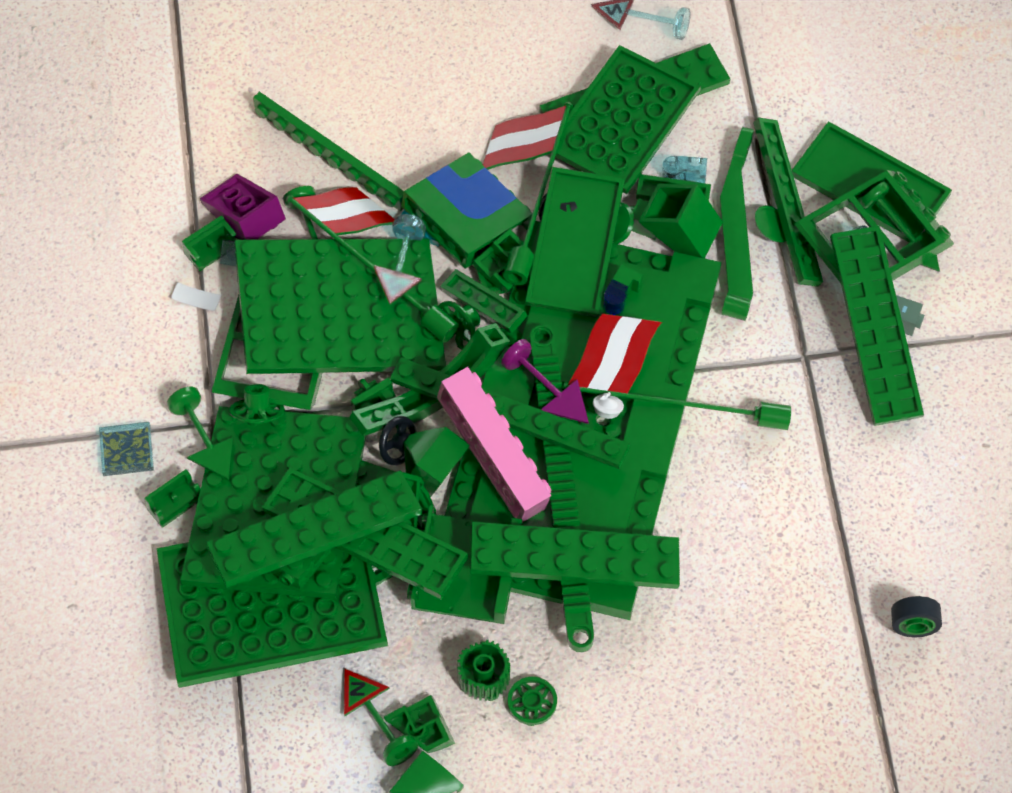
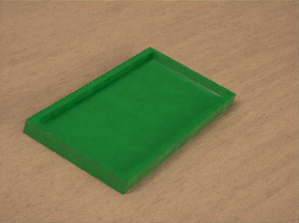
[792,121,952,243]
[525,167,625,318]

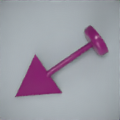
[501,339,589,424]

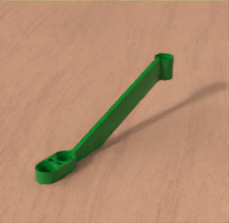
[720,126,754,321]

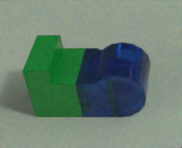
[603,264,643,315]

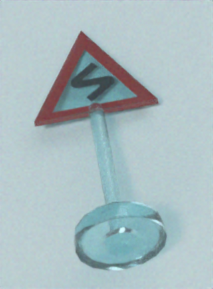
[591,0,690,40]
[374,214,426,304]

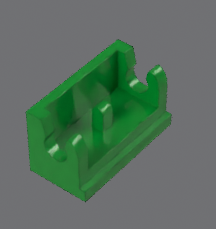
[182,215,237,272]
[144,469,200,528]

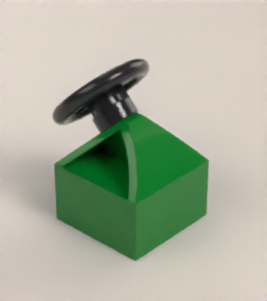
[379,416,470,497]

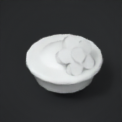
[593,392,624,419]

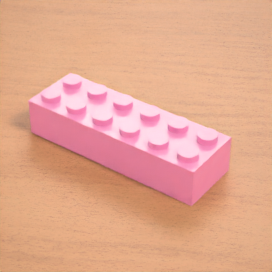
[437,367,551,523]

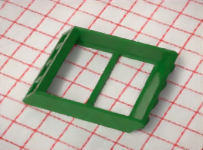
[795,170,954,282]
[212,294,323,410]

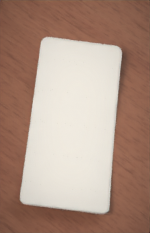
[171,282,221,311]

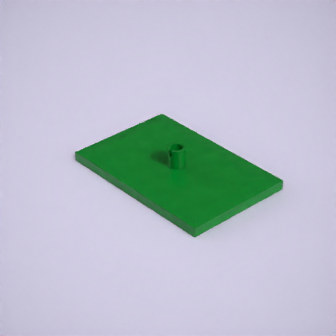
[550,45,701,194]

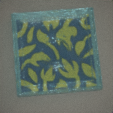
[99,422,154,476]

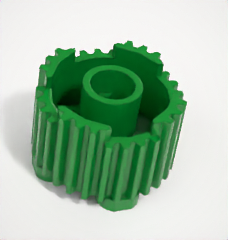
[457,640,510,701]

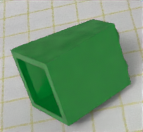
[638,184,723,258]

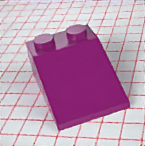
[200,173,286,240]

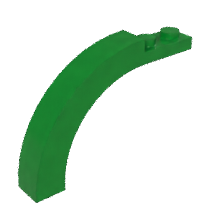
[349,323,510,436]

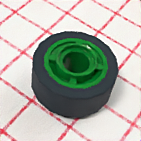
[891,596,942,638]

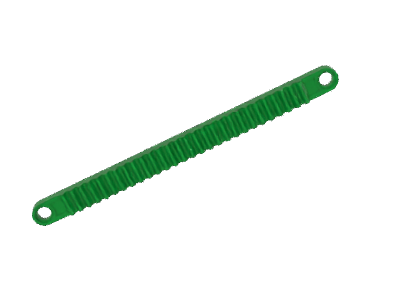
[530,325,594,653]

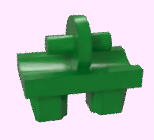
[351,377,396,411]

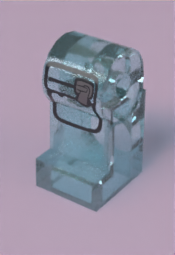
[662,156,707,183]

